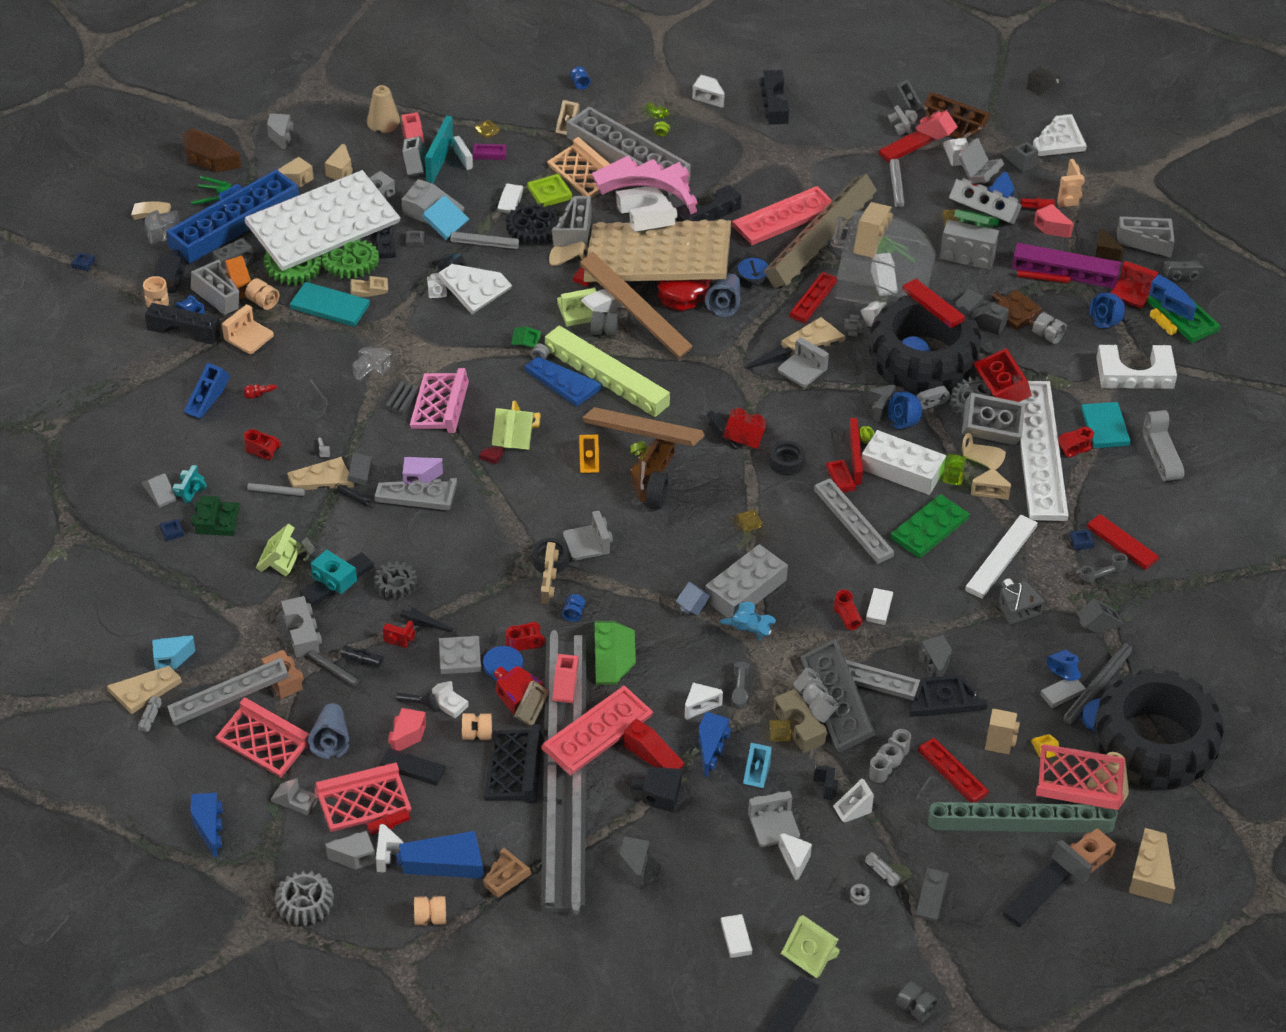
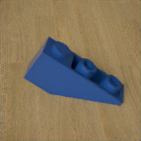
[698,712,731,777]
[191,793,223,857]

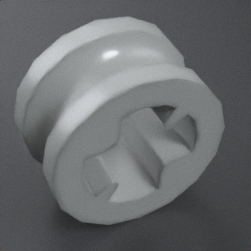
[531,344,549,359]
[850,884,870,905]

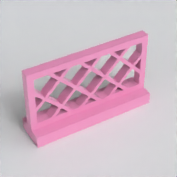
[410,368,469,433]

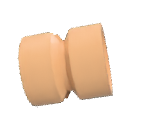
[143,276,169,308]
[245,278,279,310]
[462,713,492,740]
[414,896,446,925]

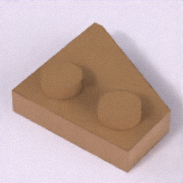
[483,848,531,898]

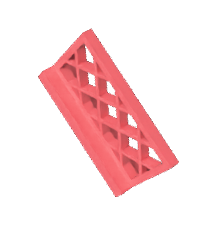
[215,697,310,778]
[1036,744,1125,810]
[315,762,412,832]

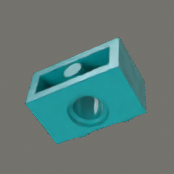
[311,550,357,594]

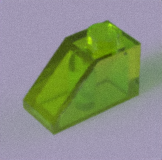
[943,453,967,485]

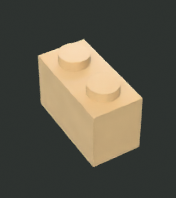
[985,709,1020,754]

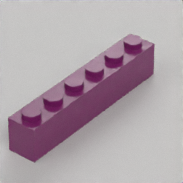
[1012,243,1121,289]

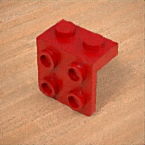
[1111,261,1158,308]
[723,408,767,449]

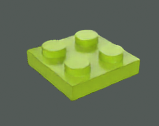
[527,174,572,207]

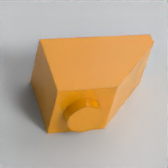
[579,434,599,473]

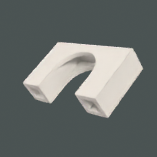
[616,186,677,232]
[1096,345,1177,389]

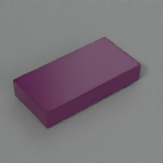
[472,144,507,160]

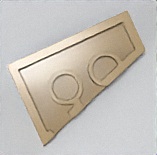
[781,317,845,355]
[287,457,354,490]
[541,542,559,605]
[107,666,182,714]

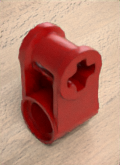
[1058,427,1094,457]
[244,429,281,460]
[505,622,545,651]

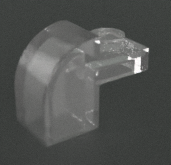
[145,210,180,244]
[353,346,393,381]

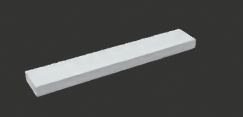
[965,515,1038,599]

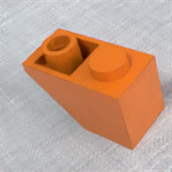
[225,256,251,299]

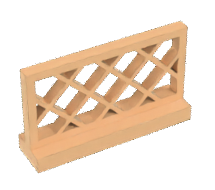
[547,137,610,198]

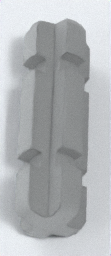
[138,696,162,732]
[865,852,901,887]

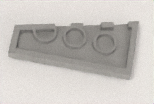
[375,478,457,511]

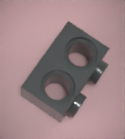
[213,238,254,269]

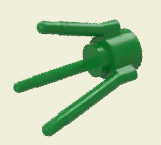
[191,176,231,205]

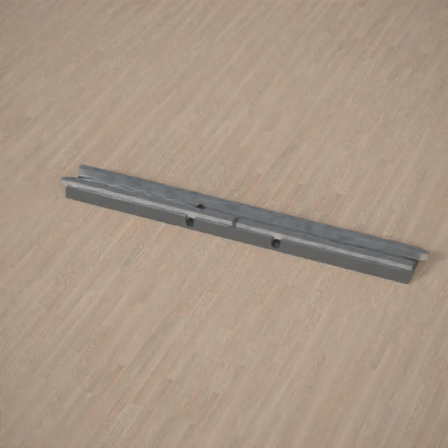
[541,630,586,915]

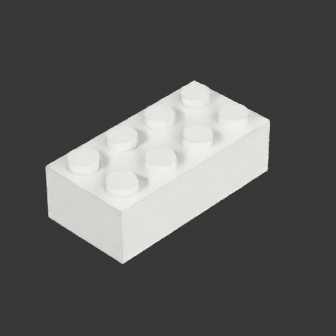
[862,430,946,495]

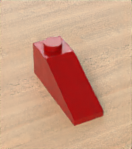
[623,719,684,769]

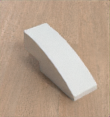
[581,289,625,313]

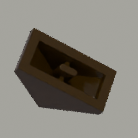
[1095,229,1124,262]

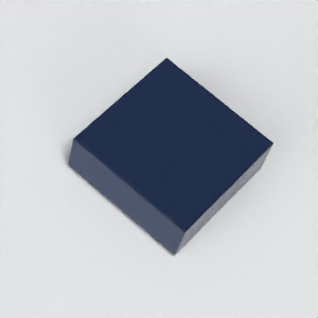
[71,252,95,271]
[160,519,184,542]
[1070,530,1094,550]

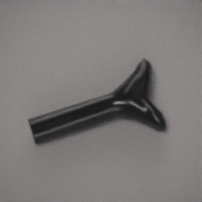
[396,690,438,712]

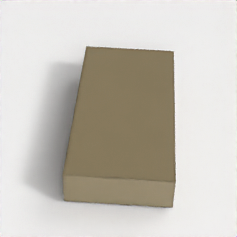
[514,681,550,727]

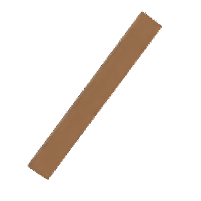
[580,252,692,359]
[582,407,704,446]

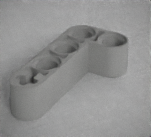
[1143,410,1184,482]

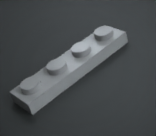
[846,660,920,701]

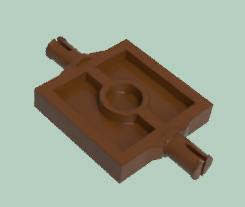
[992,290,1042,331]

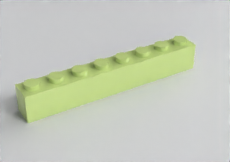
[545,326,670,417]

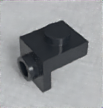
[437,253,467,270]
[813,765,838,800]

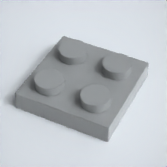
[439,636,481,674]

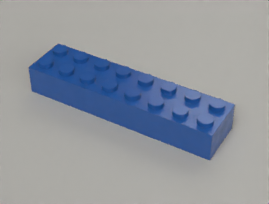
[166,169,299,264]

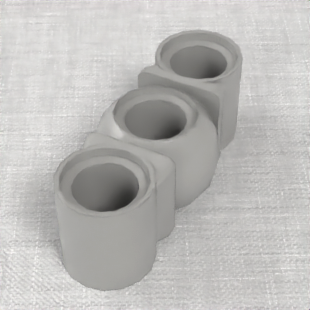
[794,667,838,722]
[869,729,911,783]

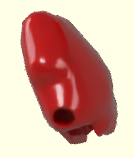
[657,279,711,312]

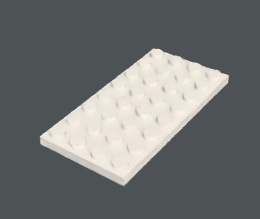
[245,170,400,271]

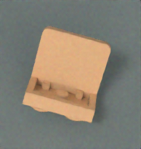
[1057,159,1084,208]
[222,304,274,354]

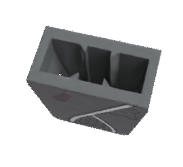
[999,579,1045,625]

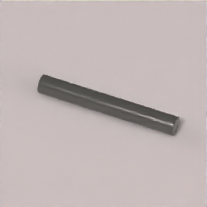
[308,650,359,687]

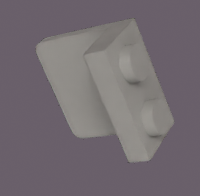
[958,138,1004,184]
[778,337,829,387]
[563,511,613,561]
[748,791,800,847]

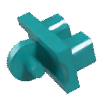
[172,465,207,503]

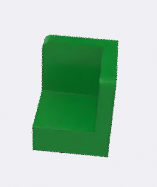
[511,327,541,349]

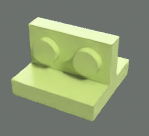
[557,288,597,326]
[492,408,534,450]
[256,524,302,576]
[781,916,840,978]

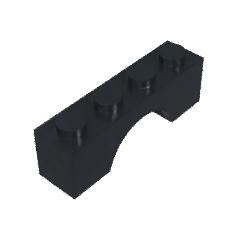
[760,70,789,125]
[675,184,741,222]
[145,302,221,345]

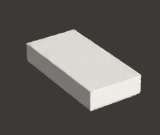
[453,136,473,170]
[866,588,893,625]
[721,914,752,958]

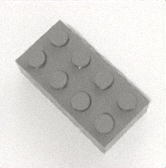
[705,544,788,618]

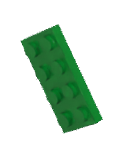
[954,209,1000,228]
[1147,295,1221,343]
[890,494,970,559]

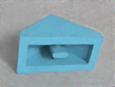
[743,743,772,788]

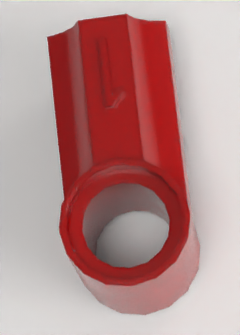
[833,589,863,631]

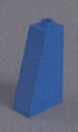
[396,831,483,878]

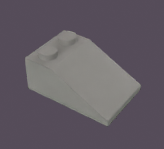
[402,179,464,224]

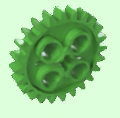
[322,239,379,279]
[264,250,321,286]

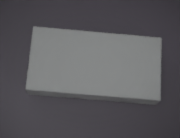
[1040,680,1086,708]

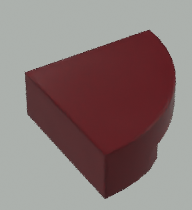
[479,447,504,464]

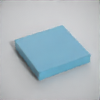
[422,195,469,240]

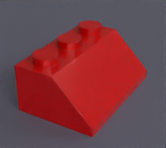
[973,348,1032,402]

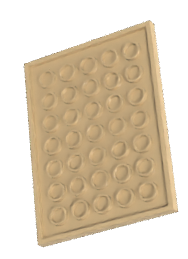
[584,219,731,282]

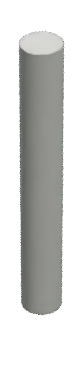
[247,483,305,496]

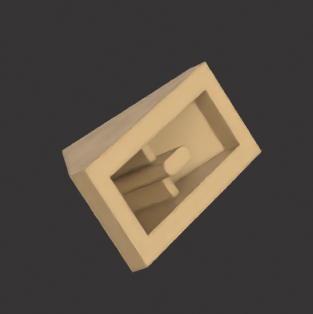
[555,100,579,135]
[971,468,1011,500]

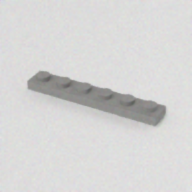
[814,479,894,564]
[167,657,290,726]

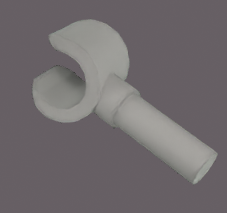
[317,437,330,457]

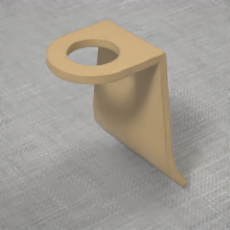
[549,241,589,266]
[962,433,1006,470]

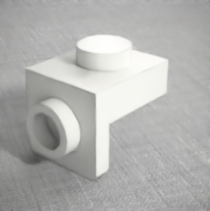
[427,273,447,298]

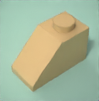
[324,144,353,180]
[278,157,313,187]

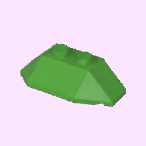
[594,620,636,685]

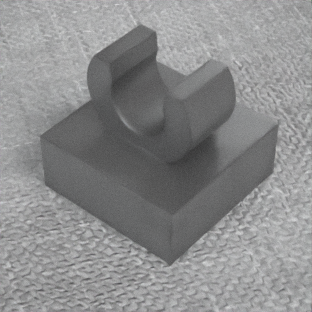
[299,537,323,564]

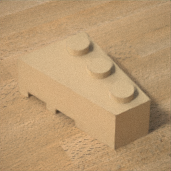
[853,202,893,258]
[1129,828,1175,904]

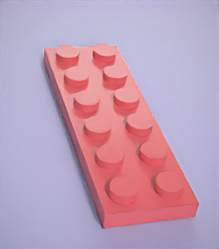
[732,186,832,246]
[541,685,653,776]

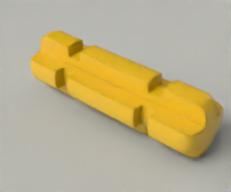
[1150,308,1178,336]

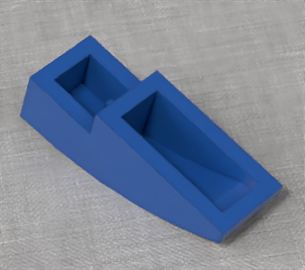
[1149,275,1197,321]

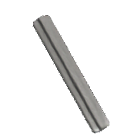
[890,159,904,208]
[451,232,519,249]

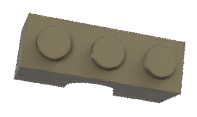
[773,689,827,753]

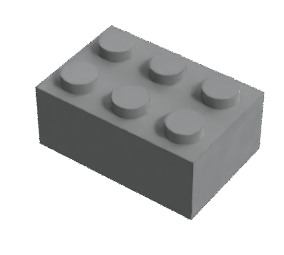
[940,220,999,270]
[962,393,1025,445]

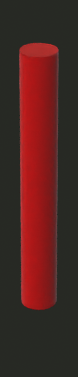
[1017,270,1070,283]

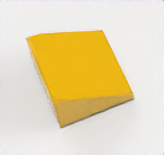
[1031,734,1059,758]

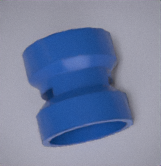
[570,67,591,89]
[562,594,585,622]

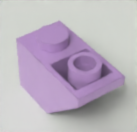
[402,457,443,484]

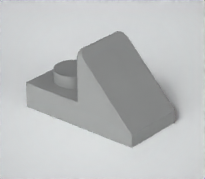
[271,778,318,815]

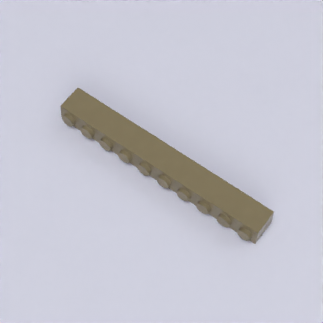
[764,174,877,288]

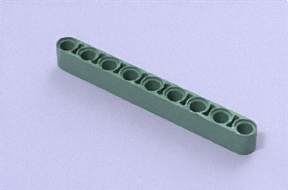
[928,802,1118,833]

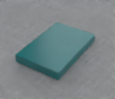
[1081,402,1130,448]

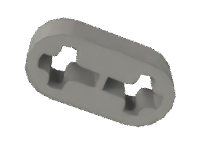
[917,386,950,409]

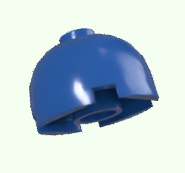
[1090,293,1125,328]
[887,392,922,429]

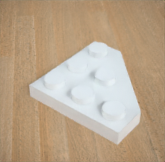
[1033,114,1086,156]
[438,264,512,314]

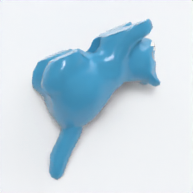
[720,602,776,641]

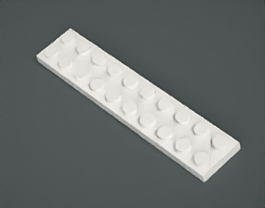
[1019,381,1068,521]

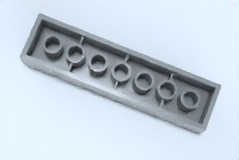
[567,107,691,196]

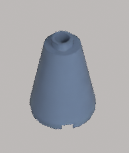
[705,273,741,317]
[308,703,350,759]

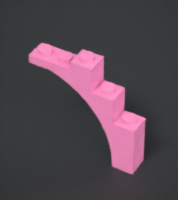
[592,155,698,214]

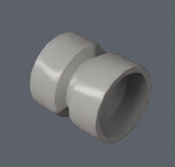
[1032,312,1066,344]

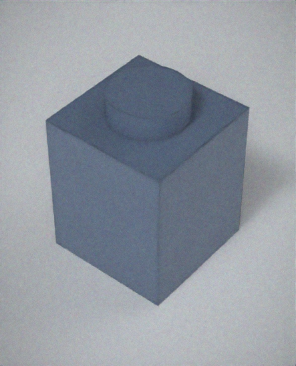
[676,582,711,615]

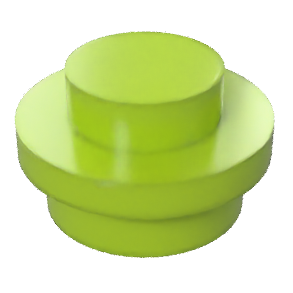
[653,122,670,137]
[859,426,874,445]
[630,441,648,457]

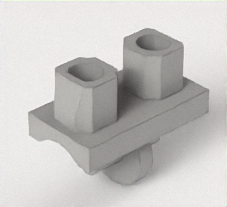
[888,105,918,136]

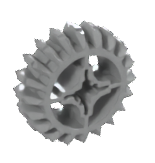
[275,871,334,927]

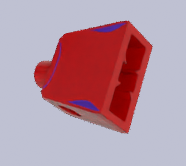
[494,666,543,715]

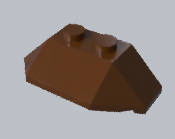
[923,92,991,139]
[182,128,241,172]
[629,438,676,503]

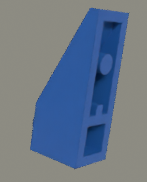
[184,363,230,419]

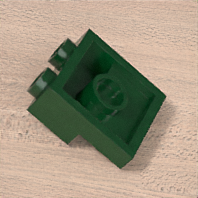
[192,496,240,536]

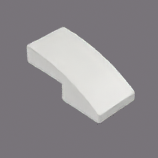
[498,184,524,214]

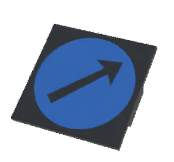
[729,252,771,287]

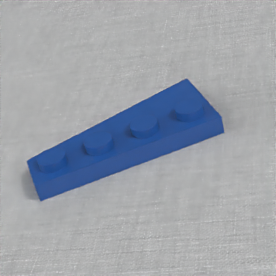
[525,357,602,407]

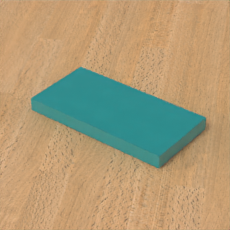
[425,116,453,184]
[290,282,370,327]

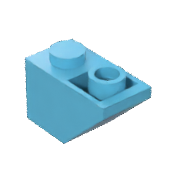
[152,635,195,670]

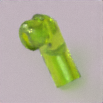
[646,102,669,118]

